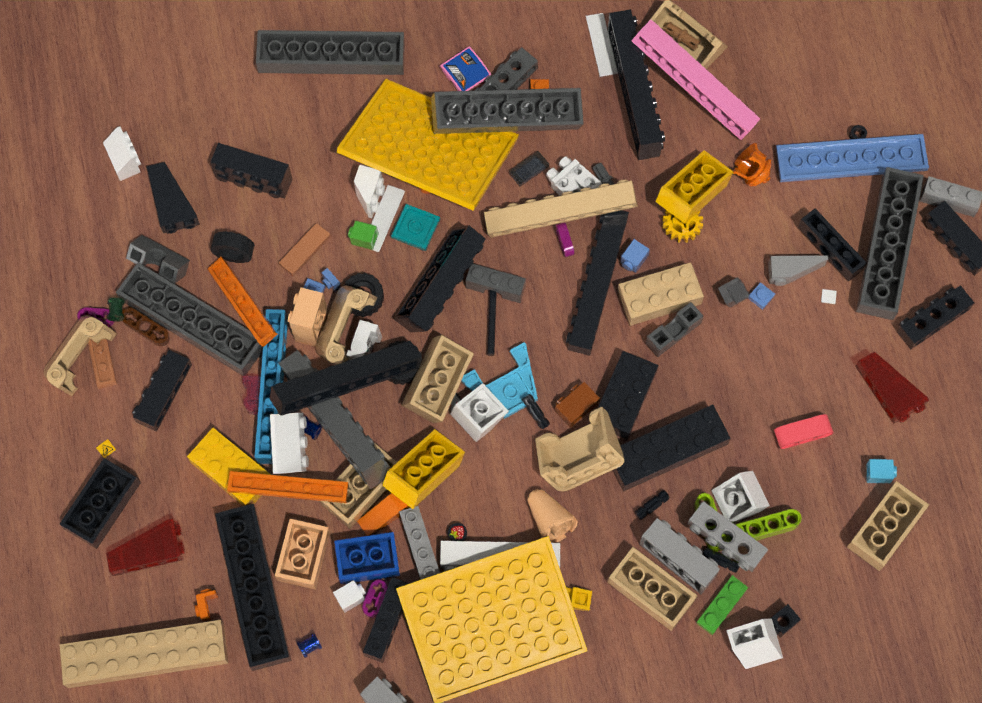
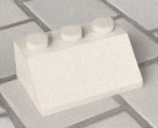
[270,413,309,474]

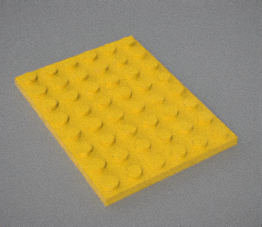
[337,79,519,211]
[396,536,587,703]

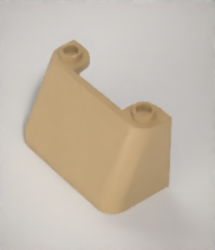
[649,0,728,69]
[315,286,377,364]
[44,315,117,396]
[535,407,624,491]

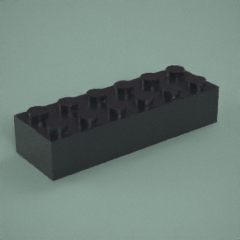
[394,225,486,332]
[613,404,731,492]

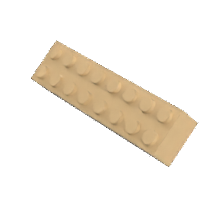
[60,620,228,688]

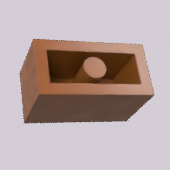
[555,382,600,428]

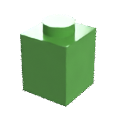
[348,221,379,250]

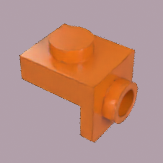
[194,589,218,622]

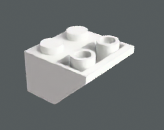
[103,126,141,181]
[354,165,385,218]
[727,619,783,669]

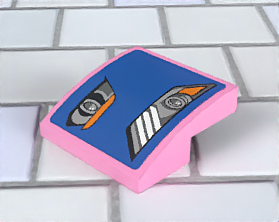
[440,46,491,91]

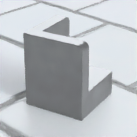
[718,277,750,308]

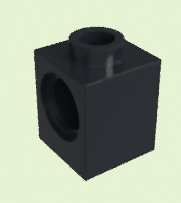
[770,604,801,638]

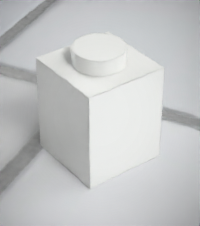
[333,580,366,613]

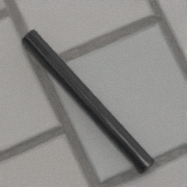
[487,290,497,356]

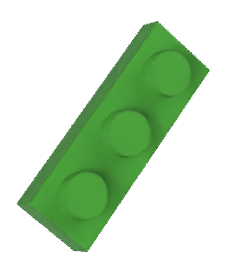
[696,575,748,635]

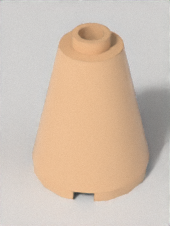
[527,489,578,543]

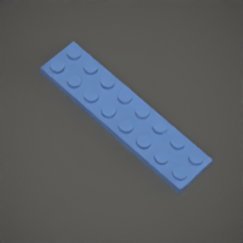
[775,134,929,182]

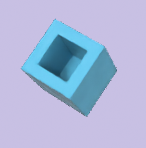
[866,459,897,484]

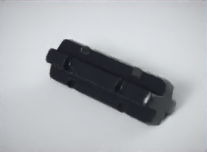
[522,394,550,429]
[635,490,670,520]
[702,547,740,573]

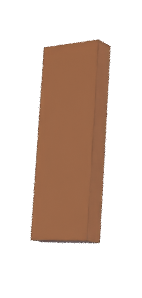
[279,223,331,276]
[88,339,117,389]

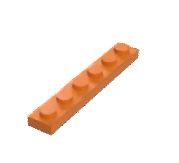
[208,257,278,347]
[227,471,349,503]

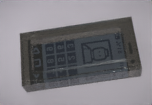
[509,151,549,187]

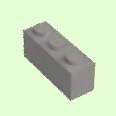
[920,176,982,217]

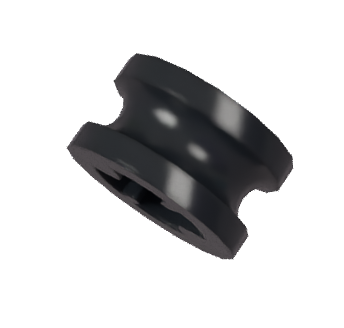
[849,125,867,140]

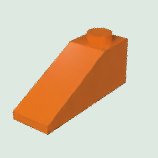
[357,493,411,536]

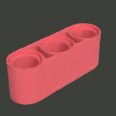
[774,414,834,449]

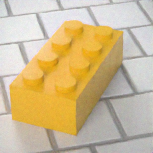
[655,150,733,224]
[187,428,271,506]
[382,429,465,509]

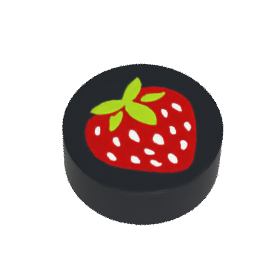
[448,523,467,541]

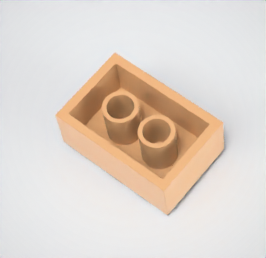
[288,287,328,347]
[275,519,330,590]

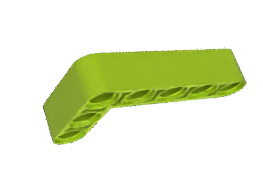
[694,493,802,552]

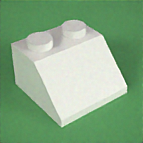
[451,383,509,442]
[712,471,770,524]

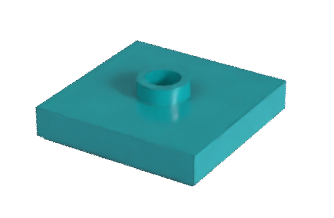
[391,204,441,251]

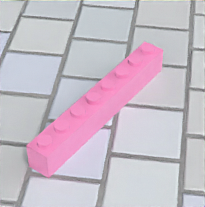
[632,20,760,140]

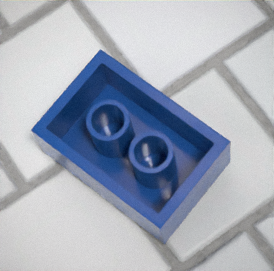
[334,532,400,584]

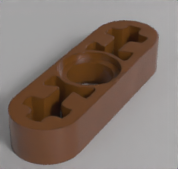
[120,308,170,347]

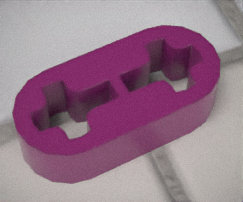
[555,222,574,257]
[77,307,115,327]
[362,580,388,618]

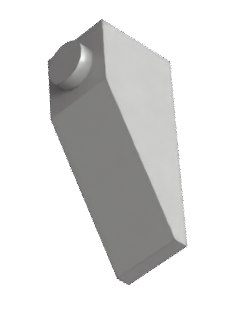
[768,255,828,286]

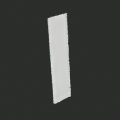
[586,13,618,77]
[371,185,405,252]

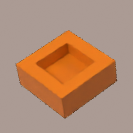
[530,79,549,89]

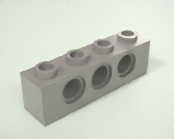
[688,501,768,572]
[399,506,440,580]

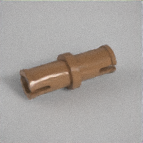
[664,22,701,51]

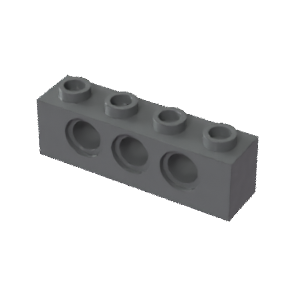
[474,47,538,91]

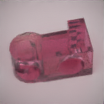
[243,376,261,415]

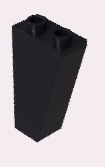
[147,162,200,234]

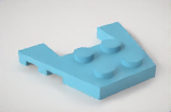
[461,342,538,419]

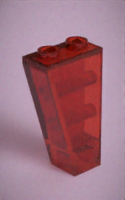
[855,352,929,424]
[106,518,185,576]

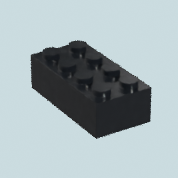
[210,143,293,199]
[598,351,659,440]
[59,458,141,549]

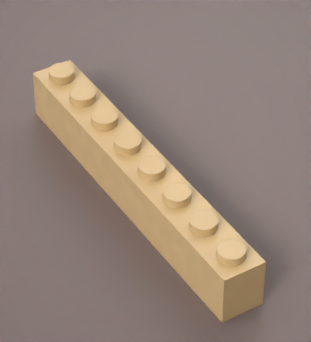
[484,180,638,238]

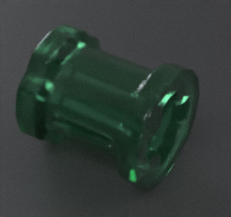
[107,298,125,322]

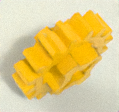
[662,210,703,243]

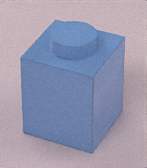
[620,239,650,273]

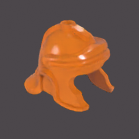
[733,143,771,187]

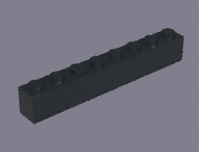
[566,210,629,356]
[270,340,422,416]

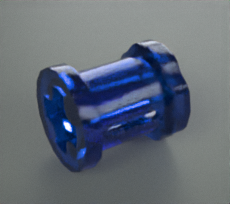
[304,416,323,440]
[296,633,322,658]

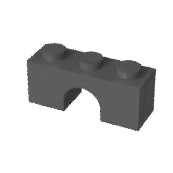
[126,235,190,284]
[466,264,526,303]
[646,302,703,357]

